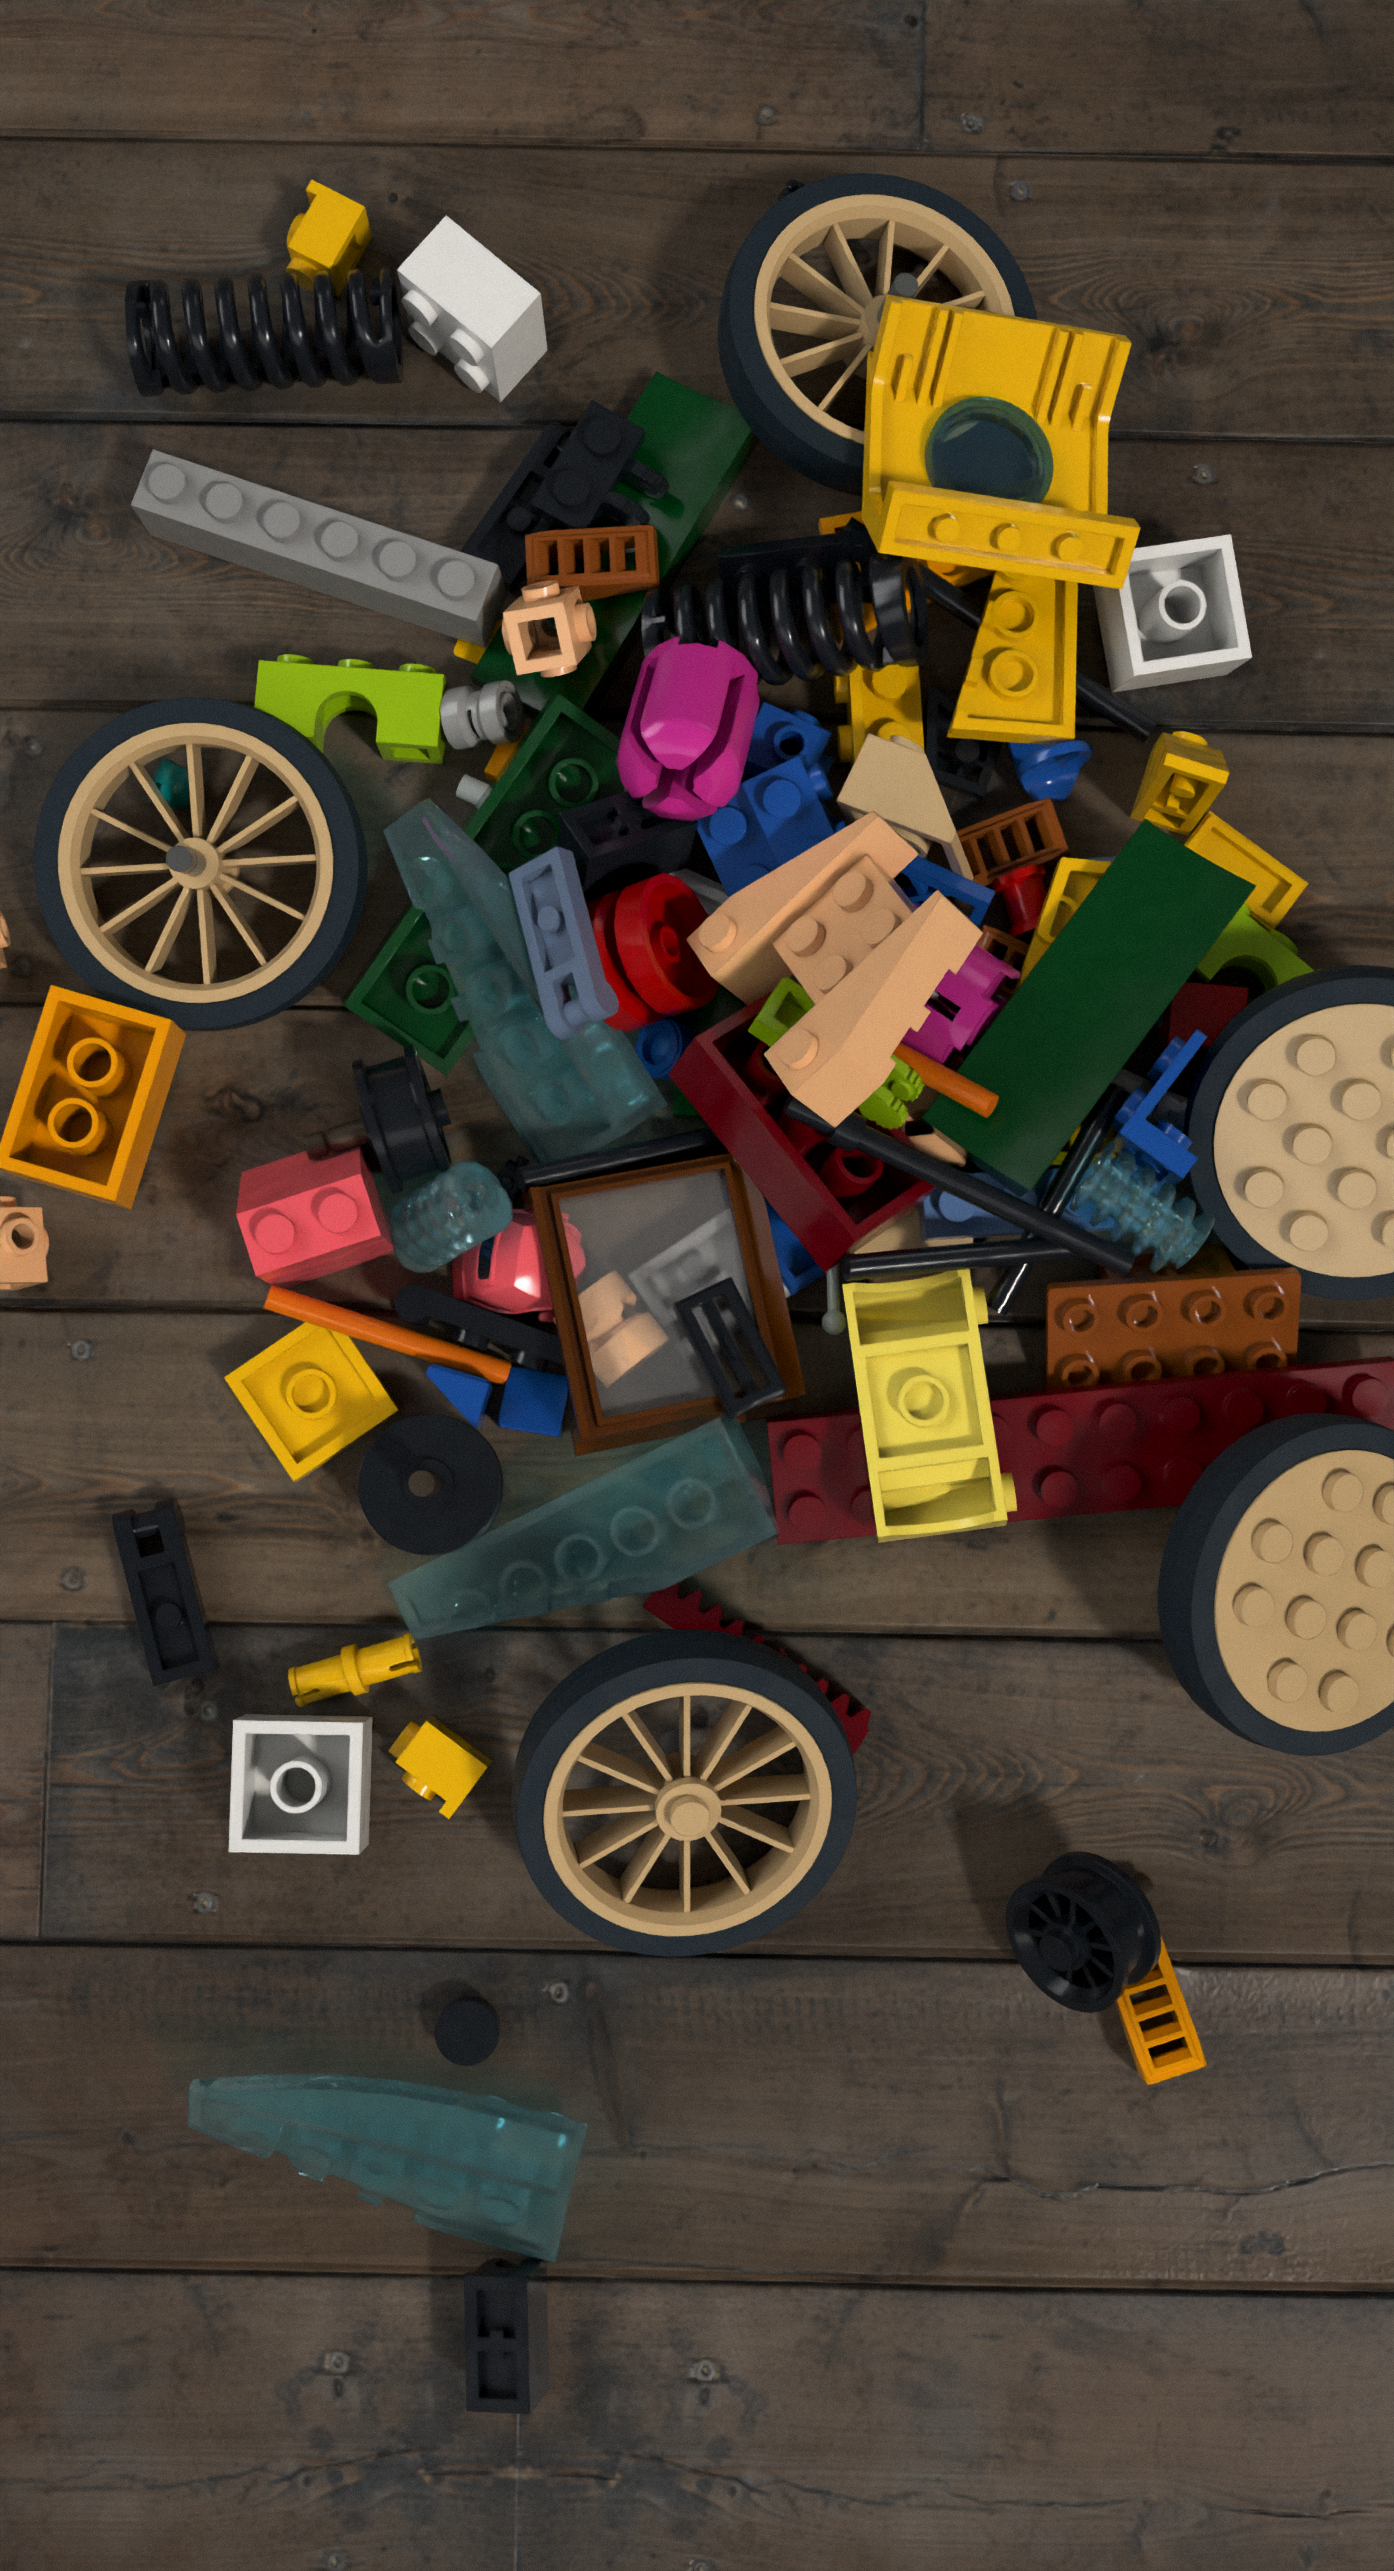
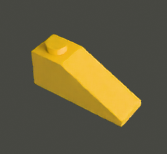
[1130,731,1230,837]

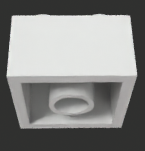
[397,215,548,403]
[1093,534,1252,692]
[228,1714,373,1855]

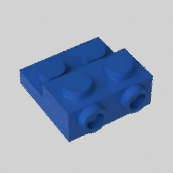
[697,755,848,898]

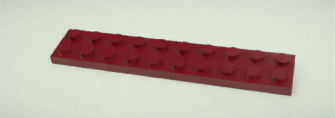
[766,1356,1394,1545]

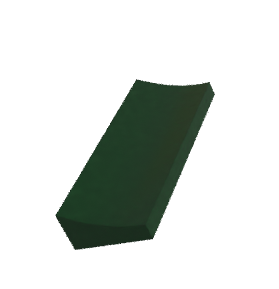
[470,371,760,719]
[341,693,627,1076]
[918,818,1256,1198]

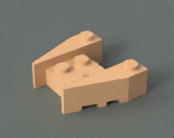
[686,810,983,1128]

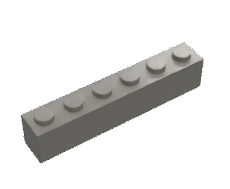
[131,449,508,648]

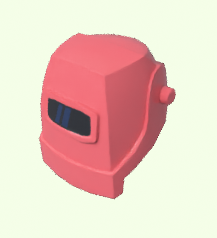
[452,1208,587,1323]

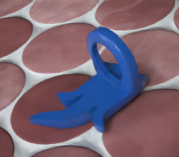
[1006,740,1093,802]

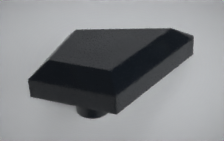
[925,686,1003,800]

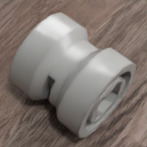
[440,680,524,750]

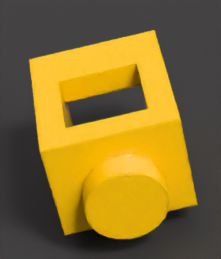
[286,179,372,297]
[388,1716,492,1819]

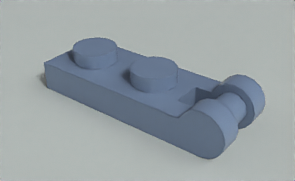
[508,846,619,1040]

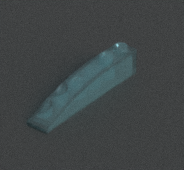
[383,798,668,1163]
[387,1415,779,1640]
[187,2074,588,2263]

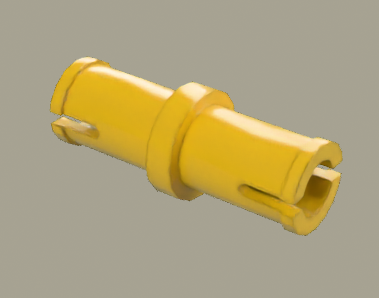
[288,1632,422,1707]

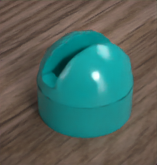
[152,756,206,809]

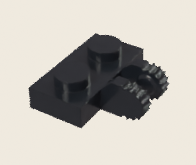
[530,400,670,530]

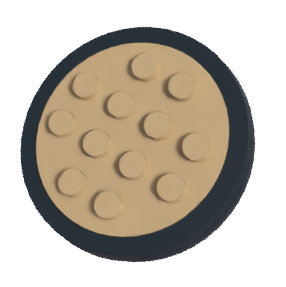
[1183,965,1394,1300]
[1158,1413,1394,1756]

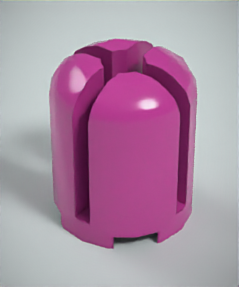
[616,637,760,821]
[900,904,1020,1071]

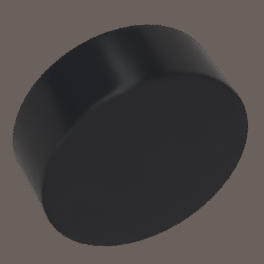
[435,1996,501,2066]

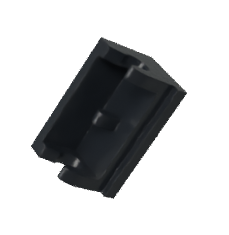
[556,791,698,901]
[464,2257,549,2414]

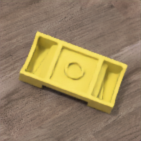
[842,1269,1017,1543]

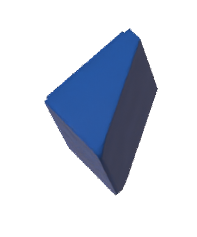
[426,1364,494,1430]
[497,1366,570,1438]

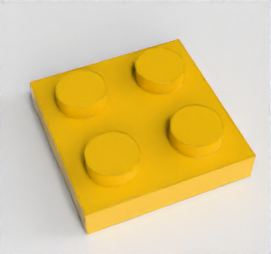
[224,1322,401,1482]

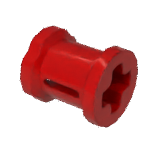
[992,864,1047,941]

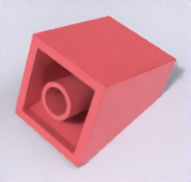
[236,1144,398,1289]

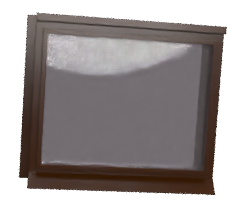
[521,1149,806,1457]

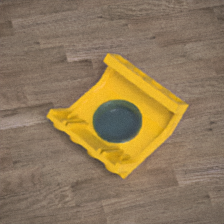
[862,294,1141,589]

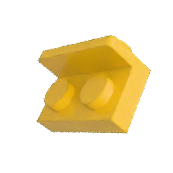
[833,664,924,771]

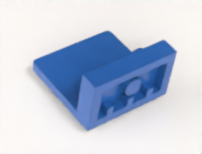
[1109,1029,1208,1190]

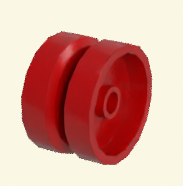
[586,873,720,1032]

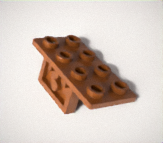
[1045,1243,1302,1390]

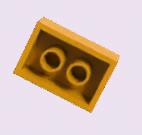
[0,985,186,1210]

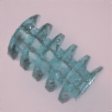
[1069,1140,1215,1273]
[389,1161,513,1273]

